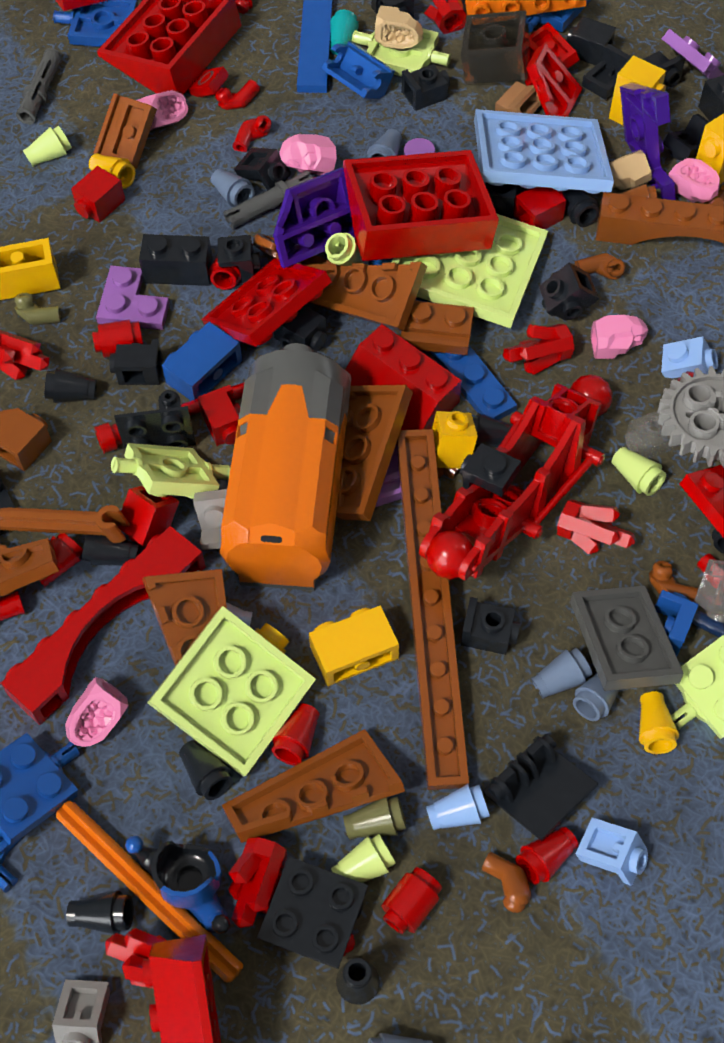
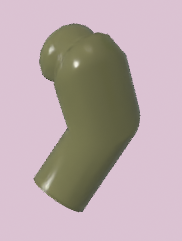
[14,293,61,325]

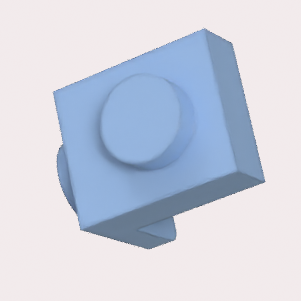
[661,336,718,378]

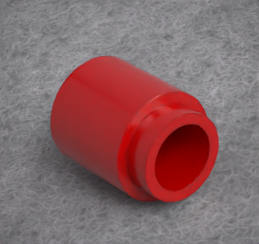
[92,319,144,358]
[381,867,442,934]

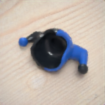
[125,836,231,934]

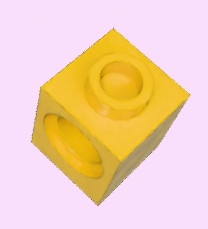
[432,411,478,469]

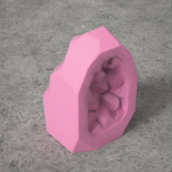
[136,90,188,130]
[279,134,337,176]
[668,158,720,203]
[591,315,648,359]
[65,677,129,747]

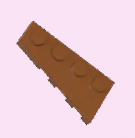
[300,262,427,331]
[336,385,413,521]
[142,569,227,666]

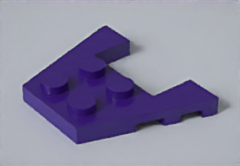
[620,82,676,200]

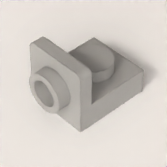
[193,489,227,550]
[52,979,110,1043]

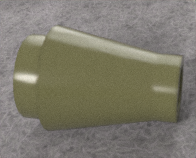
[343,796,407,840]

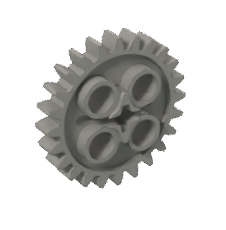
[657,366,724,468]

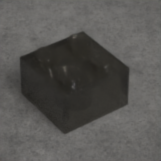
[461,10,530,84]

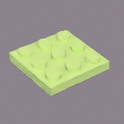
[147,606,316,776]

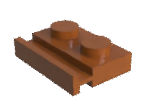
[93,93,157,169]
[400,301,474,355]

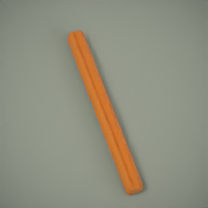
[56,800,243,983]

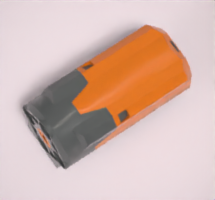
[220,343,352,591]

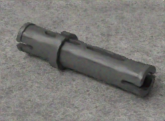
[16,48,63,124]
[223,170,313,230]

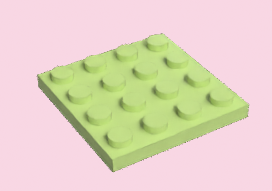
[392,214,548,329]

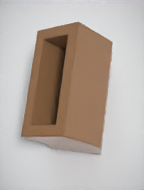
[495,81,541,114]

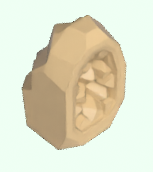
[375,6,423,49]
[609,150,652,190]

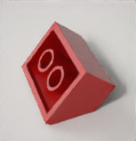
[345,324,462,430]
[143,934,222,1043]

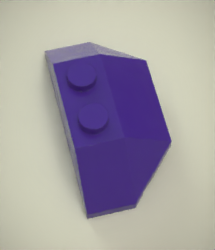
[273,167,355,268]

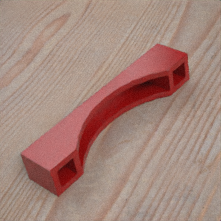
[0,526,206,725]

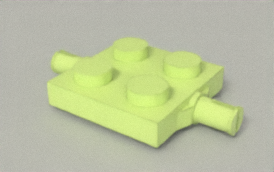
[352,29,451,77]
[111,443,231,499]
[671,635,724,739]

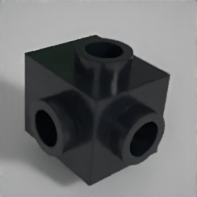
[539,262,599,321]

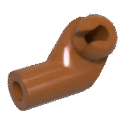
[482,852,531,913]

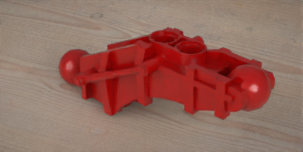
[419,374,613,581]

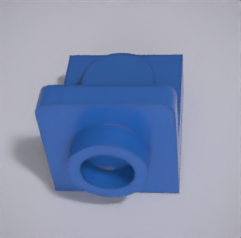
[655,590,699,657]

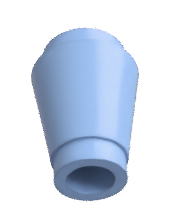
[426,784,490,830]

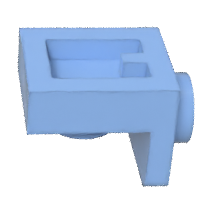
[575,817,648,886]

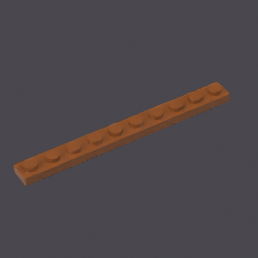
[397,429,469,790]

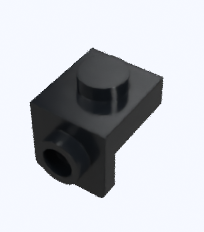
[582,44,631,100]
[663,114,709,161]
[218,235,262,284]
[460,443,521,497]

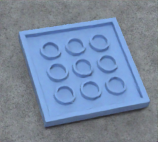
[474,109,614,194]

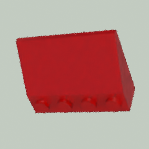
[97,0,242,95]
[343,150,499,261]

